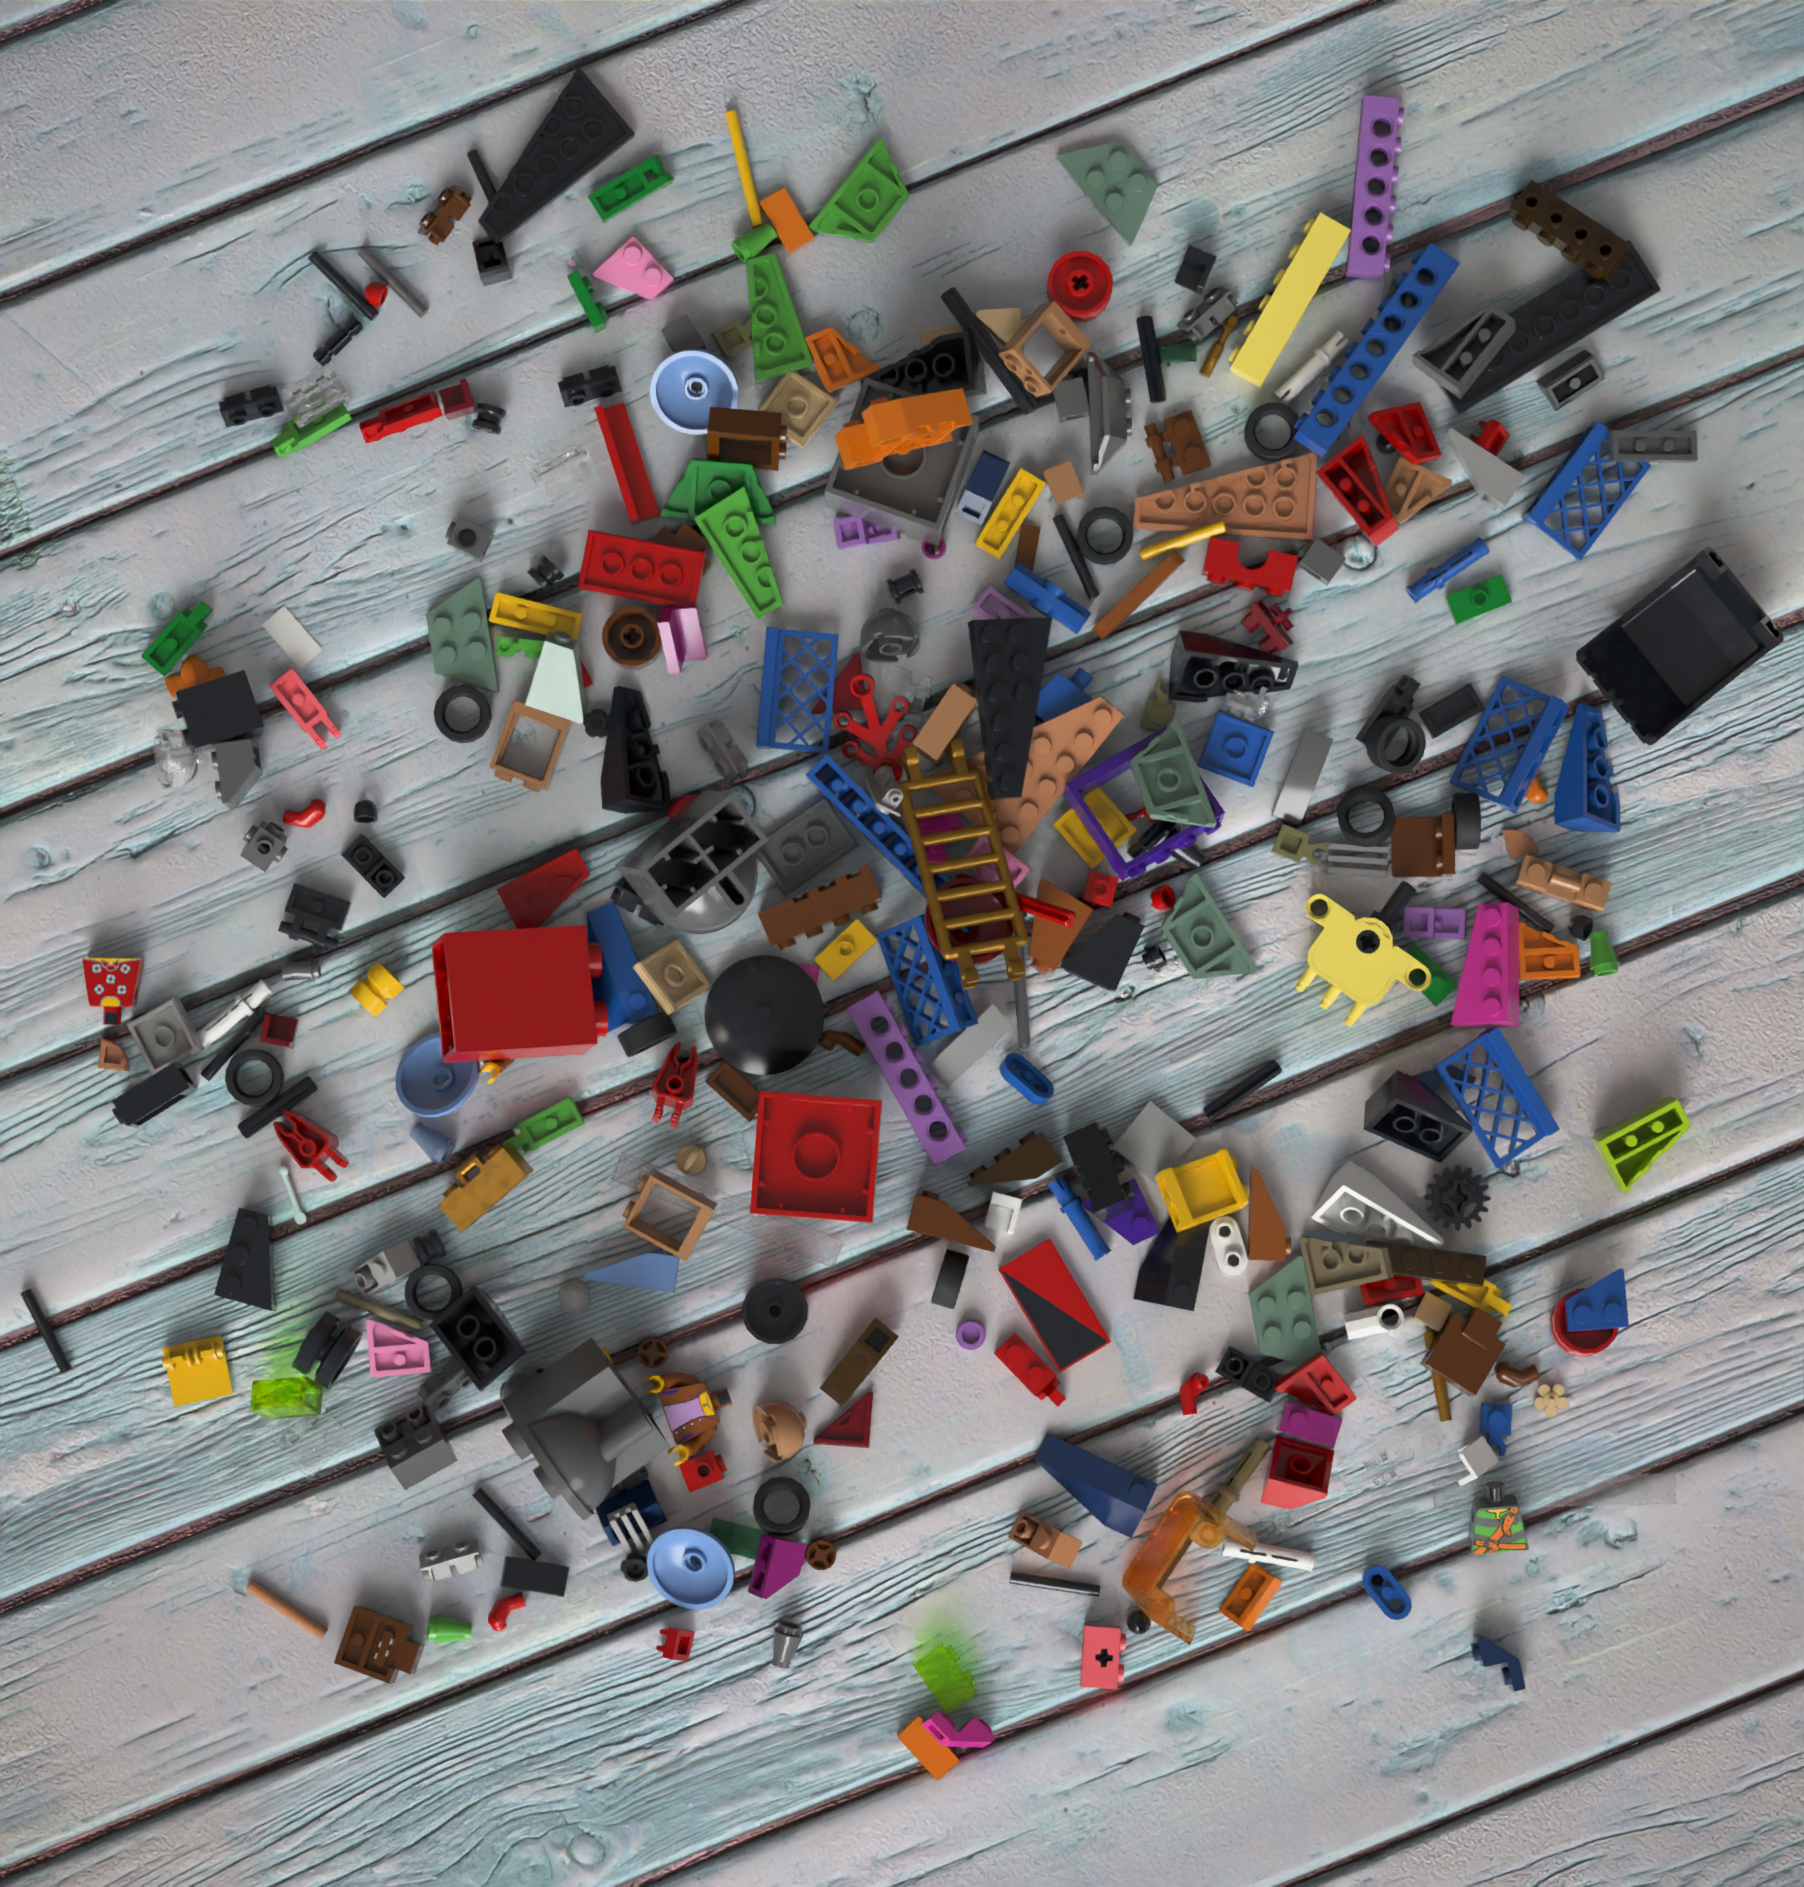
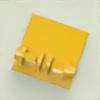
[162,1335,233,1407]

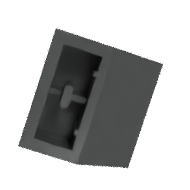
[211,739,262,808]
[374,1402,458,1490]

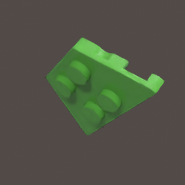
[809,138,909,243]

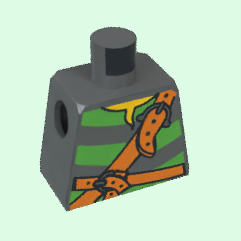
[1468,1481,1529,1554]

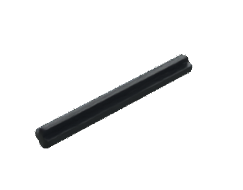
[941,287,1039,415]

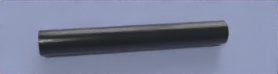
[467,150,497,203]
[308,251,379,321]
[1052,514,1100,600]
[1476,872,1555,933]
[200,1006,268,1081]
[20,1288,72,1374]
[472,1488,542,1561]
[1009,1572,1100,1597]

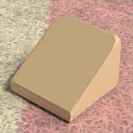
[1412,1291,1453,1332]

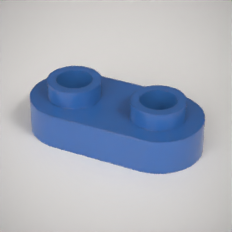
[999,1053,1054,1105]
[1362,1565,1412,1620]

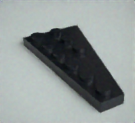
[478,66,635,246]
[968,617,1052,800]

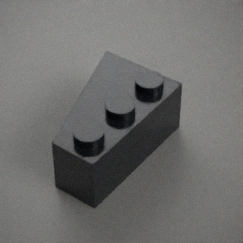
[214,1208,276,1311]

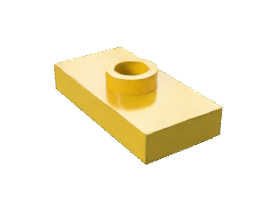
[813,919,878,982]

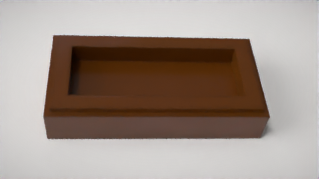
[705,1060,759,1122]

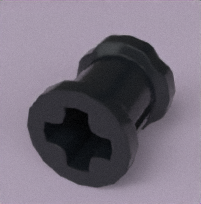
[886,569,924,604]

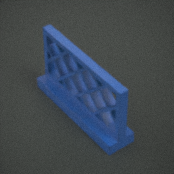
[1521,421,1651,561]
[756,627,839,753]
[1449,676,1569,814]
[876,914,979,1047]
[1434,1027,1560,1168]

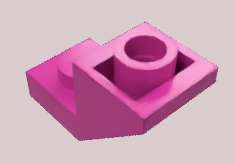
[922,1711,996,1748]

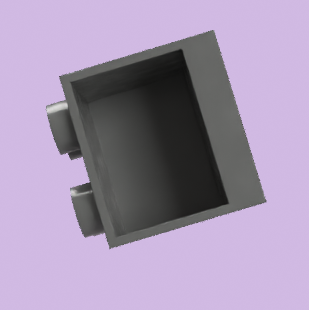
[825,377,980,546]

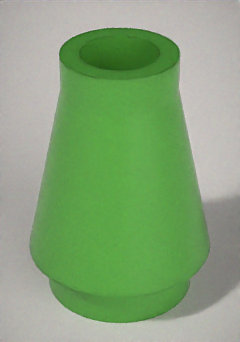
[731,222,777,262]
[1590,931,1620,977]
[427,1614,472,1644]

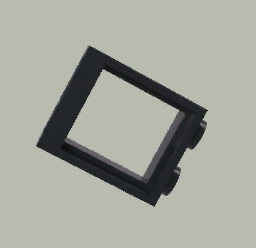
[112,1062,198,1128]

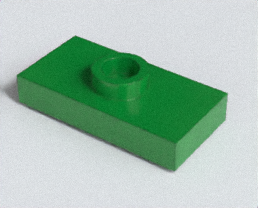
[1445,575,1512,625]

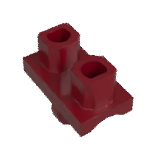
[1241,600,1294,654]

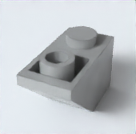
[350,1239,422,1298]

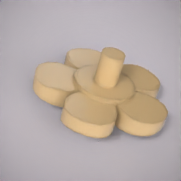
[1534,1383,1569,1417]

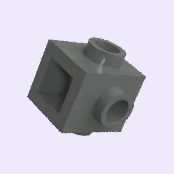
[240,820,288,872]

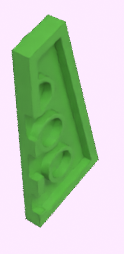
[746,253,813,382]
[694,486,783,619]

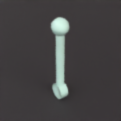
[278,1164,307,1224]

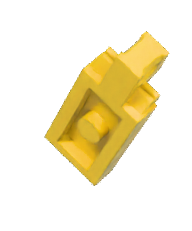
[1429,1279,1512,1316]

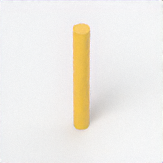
[1139,520,1227,561]

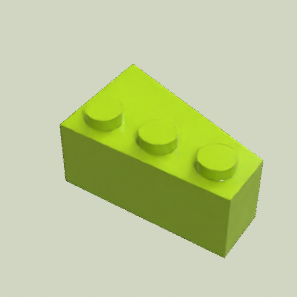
[1591,1096,1691,1194]

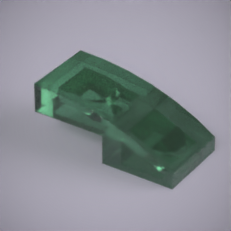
[709,1517,770,1560]

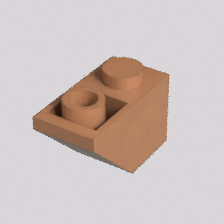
[1008,1511,1083,1569]

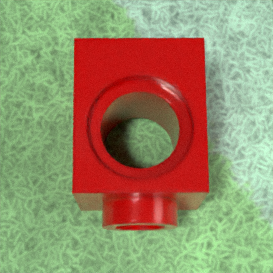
[1081,871,1118,909]

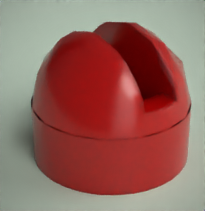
[364,281,388,307]
[1150,885,1176,911]

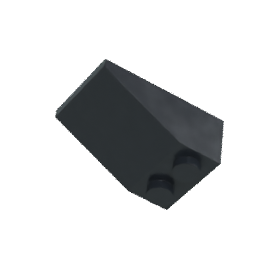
[1363,1070,1473,1163]
[429,1285,527,1392]

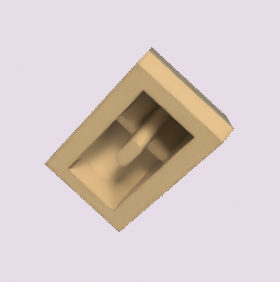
[975,307,1024,354]

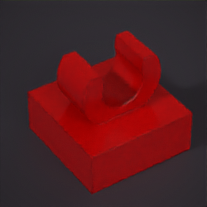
[1469,419,1510,457]
[656,1627,695,1661]

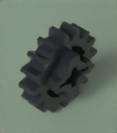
[1424,1165,1491,1231]

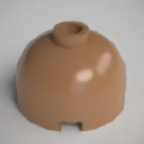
[752,1400,807,1463]

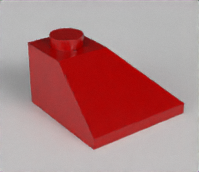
[1261,1435,1334,1510]

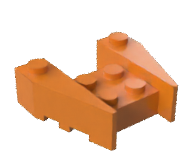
[835,388,973,470]

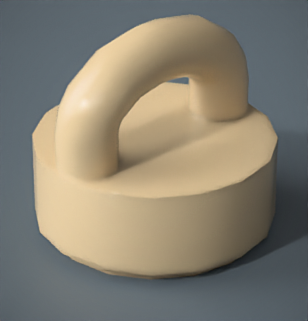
[676,1145,706,1175]

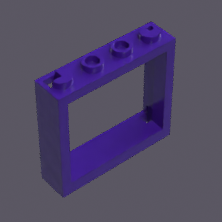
[1063,726,1225,881]

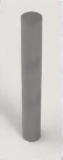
[358,247,428,318]

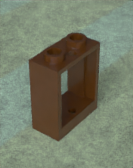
[707,407,787,471]

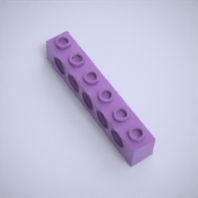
[1346,95,1404,280]
[847,991,968,1167]

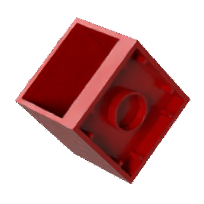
[750,1091,882,1224]

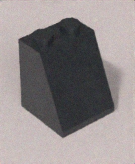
[171,670,264,753]

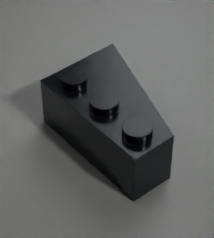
[1063,1122,1136,1222]

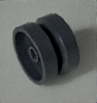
[742,1278,808,1344]
[292,1311,363,1389]

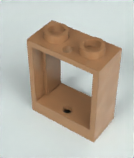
[998,301,1092,397]
[912,683,977,766]
[490,700,572,792]
[622,1169,718,1261]

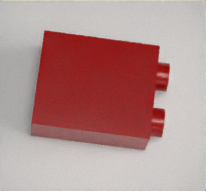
[431,925,608,1063]

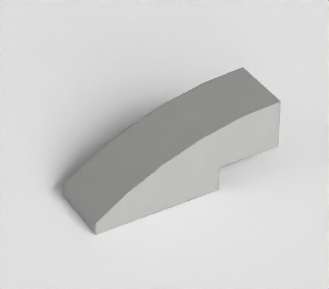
[927,1004,1013,1088]

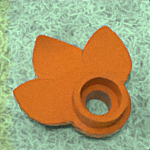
[165,655,225,699]

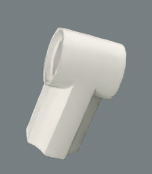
[1343,1304,1404,1340]

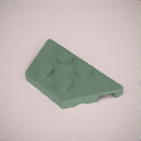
[1057,141,1158,246]
[426,578,499,692]
[1130,719,1217,828]
[1160,873,1259,979]
[1248,1255,1321,1365]

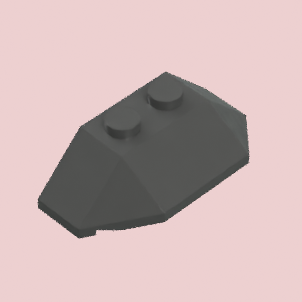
[1086,352,1132,475]

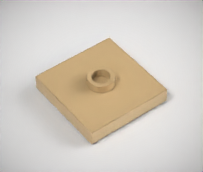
[757,371,838,450]
[633,938,712,1015]

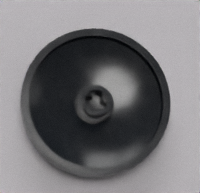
[704,955,824,1075]

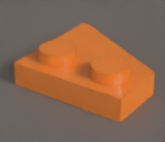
[805,327,880,394]

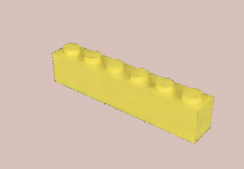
[1228,212,1351,388]

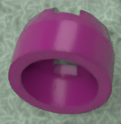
[922,538,947,560]

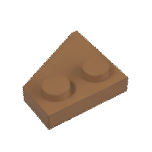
[1385,457,1452,524]

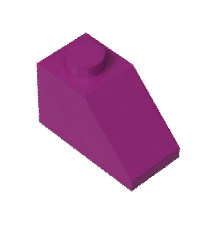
[1276,1401,1343,1448]
[748,1534,807,1599]

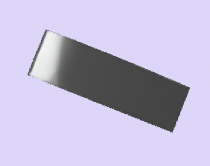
[1272,729,1333,826]

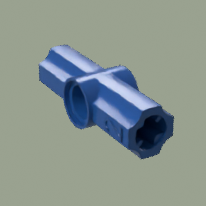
[1004,562,1092,635]

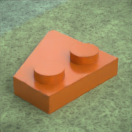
[1519,922,1580,981]

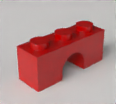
[1201,537,1298,598]

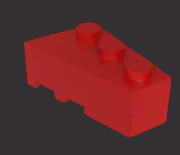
[1316,434,1399,547]

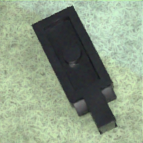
[1355,675,1421,752]

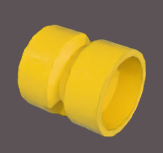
[348,961,405,1017]

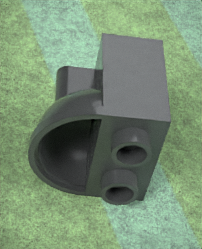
[615,790,769,934]
[502,1337,670,1521]

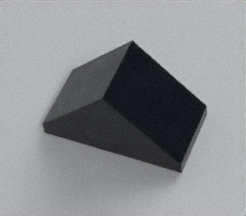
[472,237,513,286]

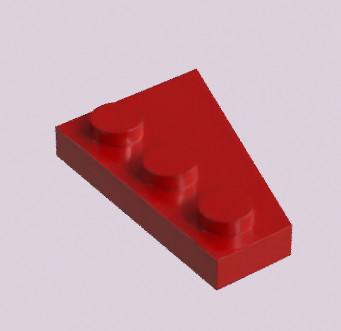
[496,847,590,929]

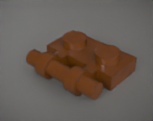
[1144,410,1212,483]

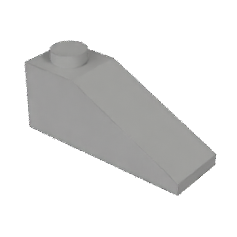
[1444,427,1525,510]

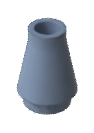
[409,1122,455,1164]

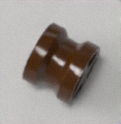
[638,1338,669,1368]
[806,1539,836,1570]

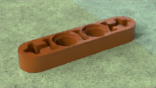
[1092,550,1186,640]

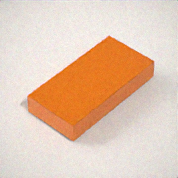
[759,187,815,254]
[897,1715,960,1781]

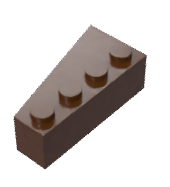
[758,864,882,951]

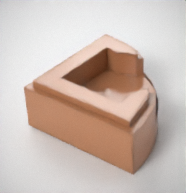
[1501,830,1539,860]
[98,1038,129,1072]

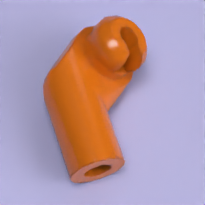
[1526,767,1549,804]

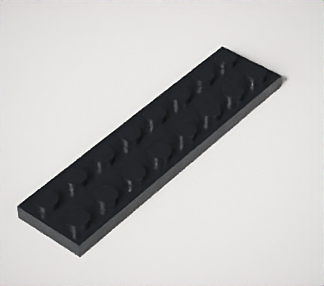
[1438,240,1661,416]

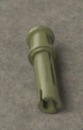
[1201,1436,1272,1523]

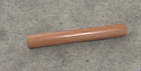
[246,1580,328,1640]

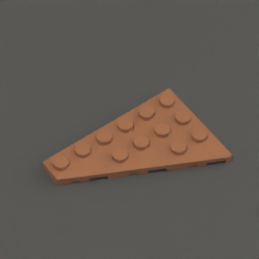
[928,696,1125,855]

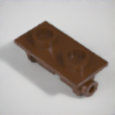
[417,185,472,246]

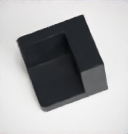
[1175,245,1217,294]

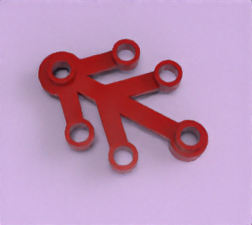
[834,673,918,782]

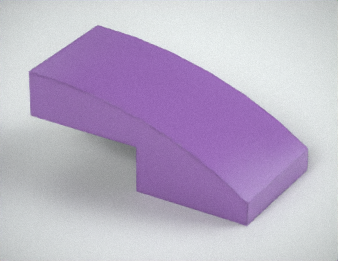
[833,516,901,549]
[1403,907,1467,940]

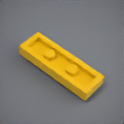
[974,468,1046,560]
[489,592,584,640]

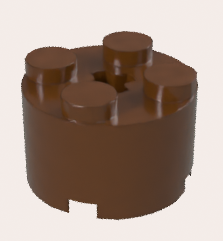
[602,606,663,670]

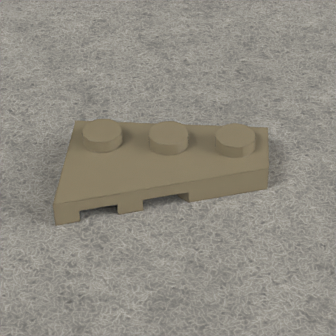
[1298,1236,1394,1296]

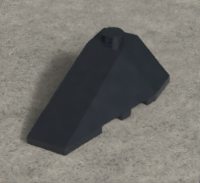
[860,330,987,398]
[1168,630,1299,703]
[600,686,671,814]
[1133,1216,1211,1311]

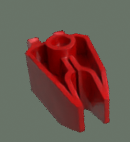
[652,1042,697,1128]
[273,1110,349,1182]

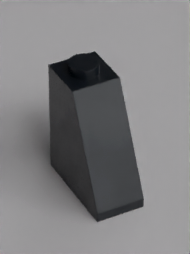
[1060,912,1144,993]

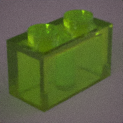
[250,1376,323,1420]
[912,1642,978,1715]

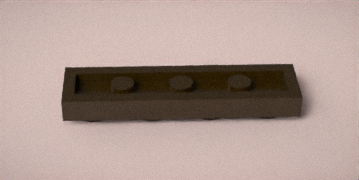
[1366,1240,1487,1287]

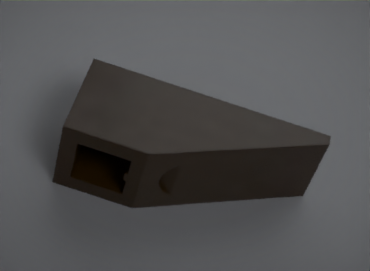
[967,1131,1062,1187]
[820,1317,899,1407]

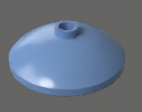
[650,349,739,435]
[395,1032,480,1117]
[647,1526,735,1610]

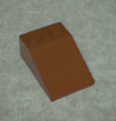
[906,1190,996,1252]

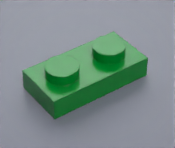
[567,271,608,333]
[1406,943,1458,1007]

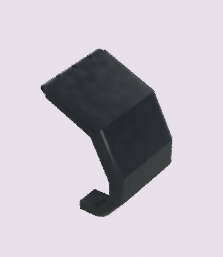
[1576,547,1784,745]

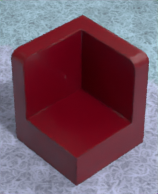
[439,378,476,420]
[259,1012,299,1049]

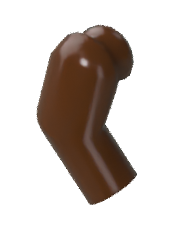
[819,1030,865,1056]
[1494,1361,1540,1388]

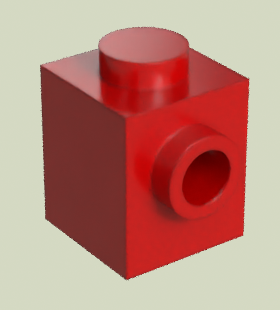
[679,1450,727,1493]

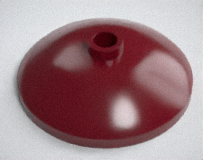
[924,878,1014,965]

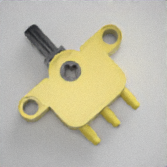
[1295,881,1432,1027]

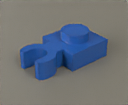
[1479,1403,1512,1456]

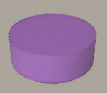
[956,1320,986,1350]

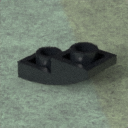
[340,833,405,898]
[1215,1346,1284,1403]
[500,1556,569,1597]

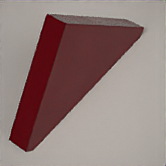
[812,653,865,716]
[813,1392,873,1448]

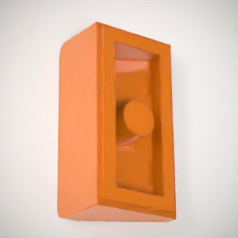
[1219,1563,1282,1631]

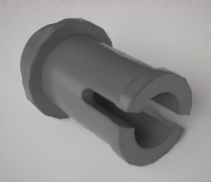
[282,958,321,982]

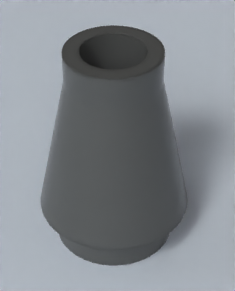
[772,1621,803,1668]

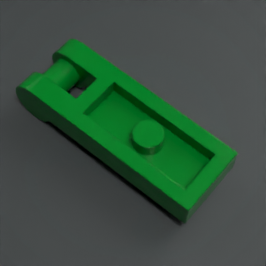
[588,155,674,223]

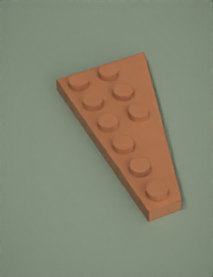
[1133,452,1317,541]

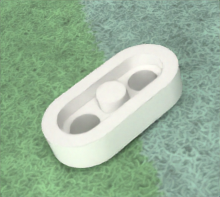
[1209,1217,1248,1275]

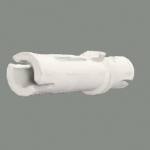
[1274,330,1351,406]
[197,979,274,1049]
[1222,1536,1315,1571]

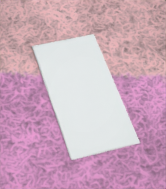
[262,606,322,669]

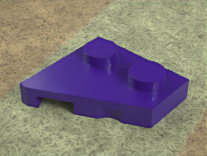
[1082,1178,1161,1245]

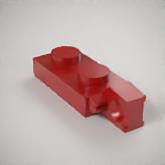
[359,391,443,443]
[994,1332,1066,1407]

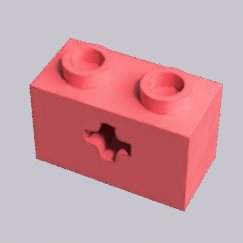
[1080,1624,1126,1689]

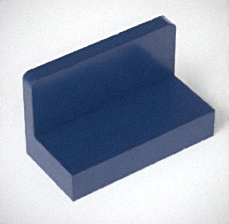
[596,1479,667,1546]

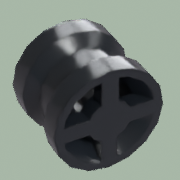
[472,403,506,435]
[527,555,564,592]
[412,1228,447,1265]

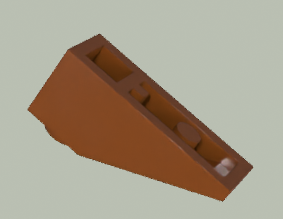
[1247,1169,1291,1261]

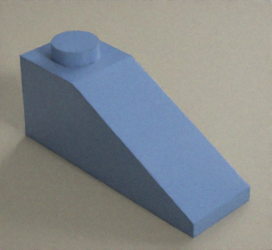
[584,1247,680,1293]

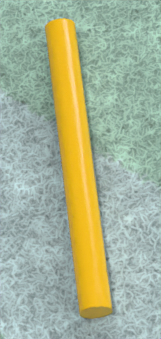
[725,110,764,228]

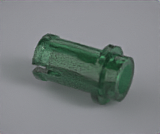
[1158,342,1197,366]

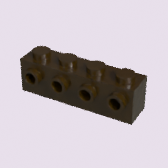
[1510,180,1630,282]

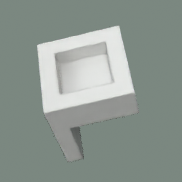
[984,1192,1022,1235]
[1458,1436,1499,1486]

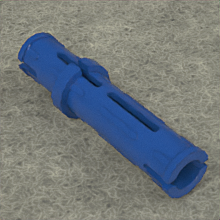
[1405,537,1489,603]
[1047,1175,1112,1261]

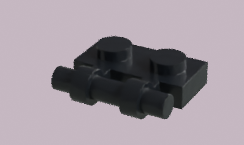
[278,883,352,951]

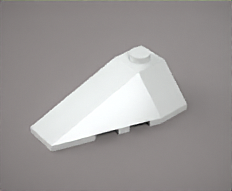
[1311,1161,1444,1249]

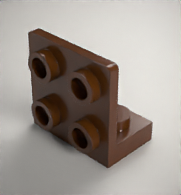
[1391,814,1456,878]

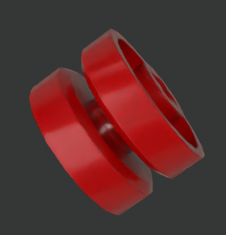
[1047,251,1113,323]
[1549,1288,1619,1357]

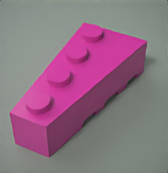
[1450,902,1519,1030]

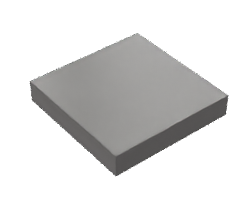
[127,996,205,1075]
[1112,1101,1196,1184]

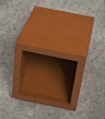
[1028,877,1093,975]

